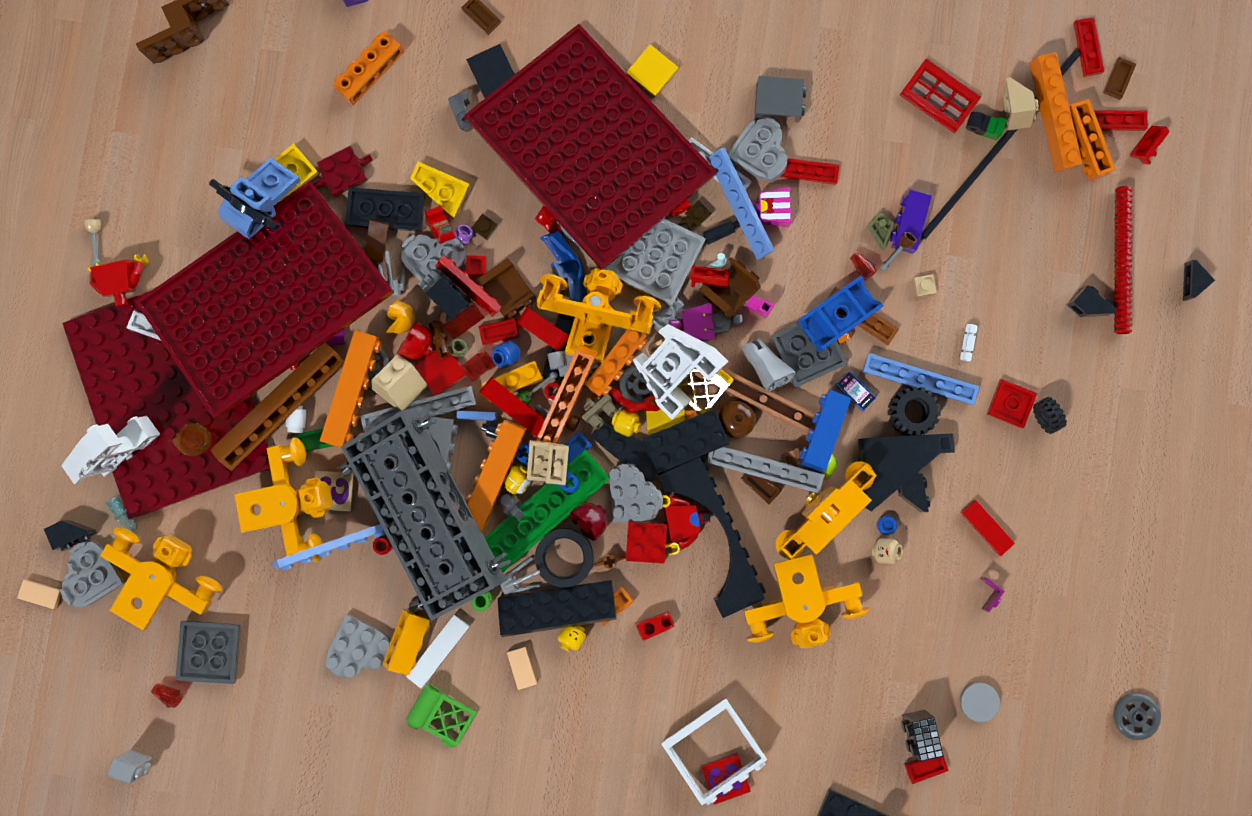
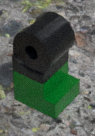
[966,112,1007,140]

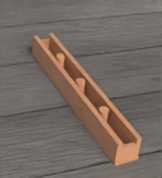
[689,368,814,434]

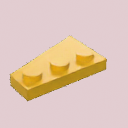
[410,162,470,219]

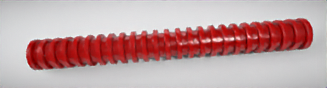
[1114,186,1133,334]

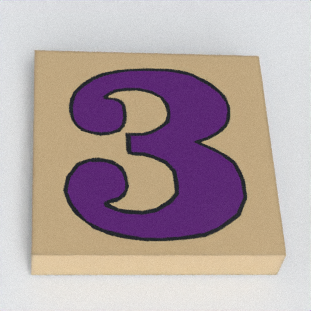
[315,471,355,511]

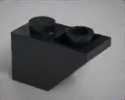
[1067,285,1117,317]
[897,473,930,512]
[44,520,97,552]

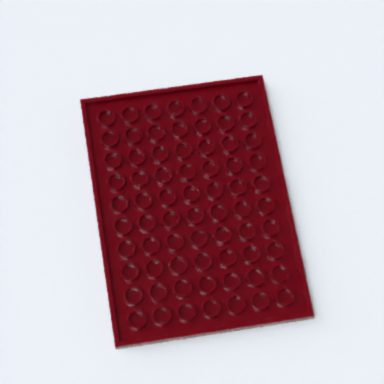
[464,24,717,270]
[136,181,394,420]
[62,291,270,520]

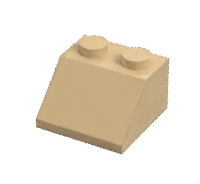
[1003,77,1038,130]
[372,354,427,411]

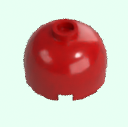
[397,321,433,360]

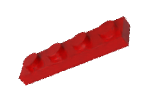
[435,255,501,317]

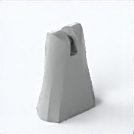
[742,338,796,393]

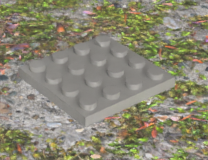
[605,219,706,306]

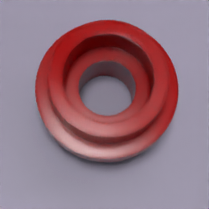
[373,536,392,555]

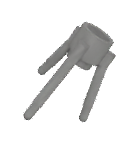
[376,251,407,297]
[500,556,541,595]

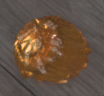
[172,423,212,456]

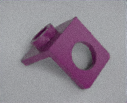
[980,576,1005,612]

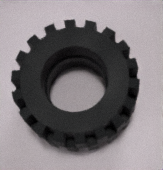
[887,387,941,436]

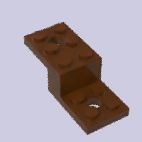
[136,0,229,64]

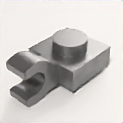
[713,313,743,334]
[496,491,525,521]

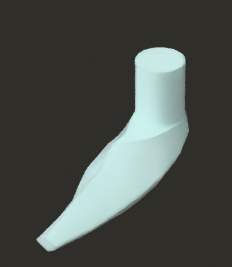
[707,253,727,269]

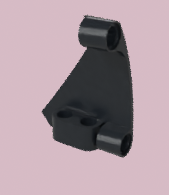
[858,433,955,512]

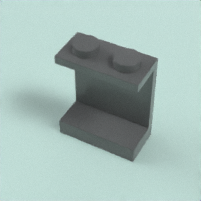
[754,76,807,122]

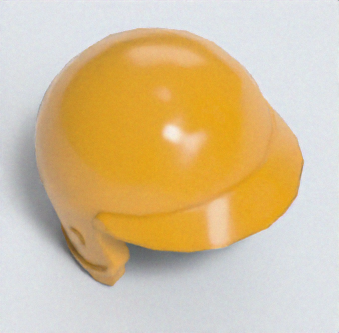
[386,300,416,334]

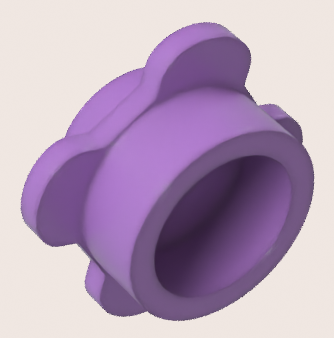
[453,224,474,244]

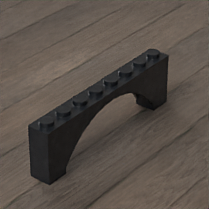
[657,457,766,618]

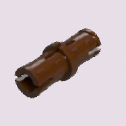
[429,320,451,359]

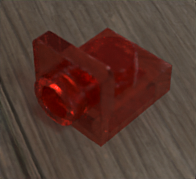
[461,351,496,382]

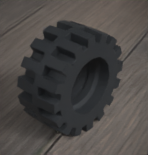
[1033,397,1067,434]

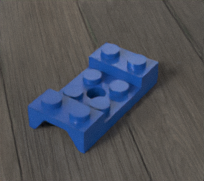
[797,275,884,353]

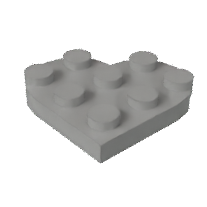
[728,117,787,182]
[401,235,467,282]
[610,464,663,523]
[60,541,125,607]
[326,614,390,678]

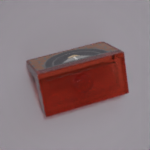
[438,295,485,339]

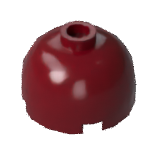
[569,502,607,541]

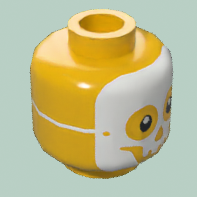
[504,465,532,495]

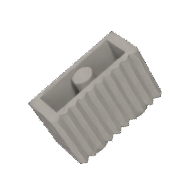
[107,749,152,784]

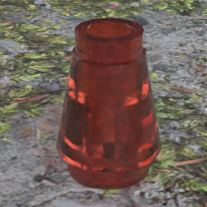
[850,252,877,280]
[151,683,183,708]

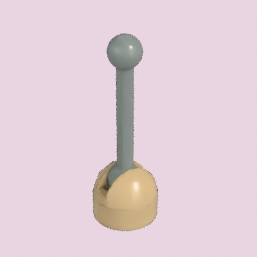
[84,219,101,266]

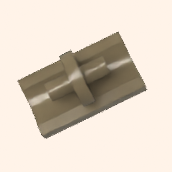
[582,394,617,430]

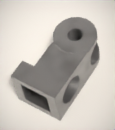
[448,92,473,132]

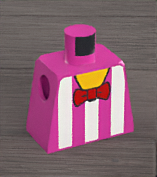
[752,187,791,227]

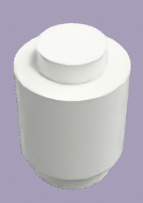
[285,406,306,433]

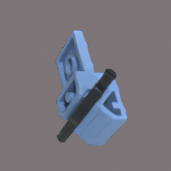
[209,157,300,239]

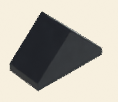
[1183,260,1215,301]

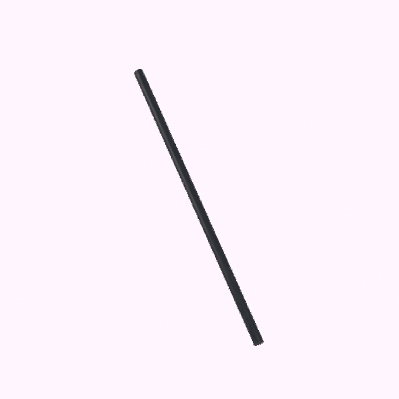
[921,50,1080,240]

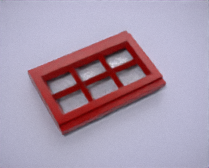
[900,59,981,134]

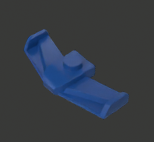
[540,231,587,302]

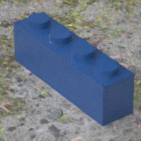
[799,389,851,473]

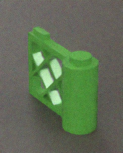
[406,684,476,748]

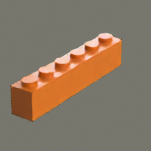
[1029,52,1083,173]
[320,330,382,447]
[536,345,598,444]
[465,420,527,533]

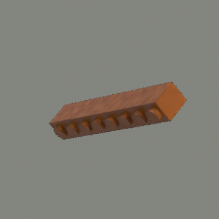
[210,342,345,471]

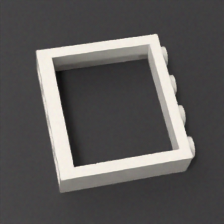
[661,698,767,805]

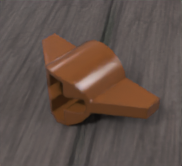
[595,554,625,569]

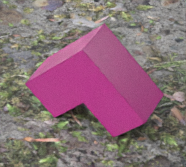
[745,296,774,318]

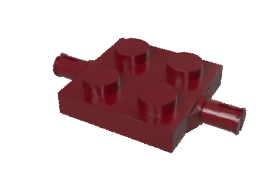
[312,146,373,197]

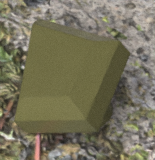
[867,212,894,250]

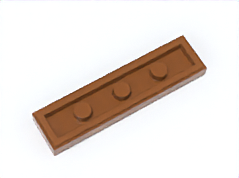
[827,287,899,345]

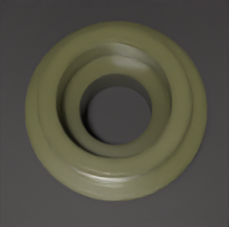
[449,338,468,357]

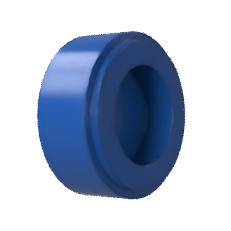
[877,516,897,535]

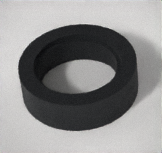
[535,528,594,587]

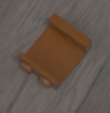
[699,257,761,319]
[477,258,536,319]

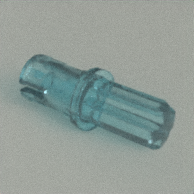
[105,497,137,532]

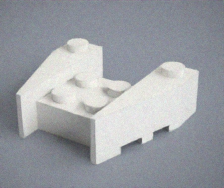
[633,324,729,419]
[61,416,160,485]

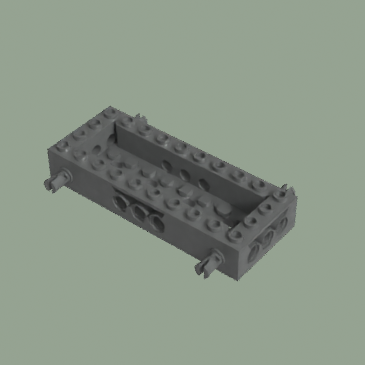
[337,408,511,621]

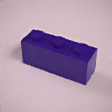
[890,190,932,254]

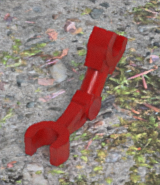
[609,388,660,413]

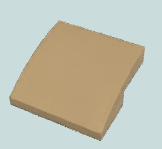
[527,440,569,485]

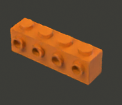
[333,30,404,106]
[1069,99,1116,182]
[585,329,647,398]

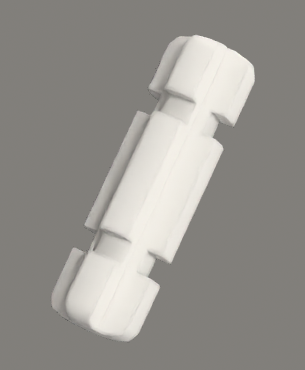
[960,324,978,362]

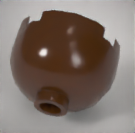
[718,400,756,438]

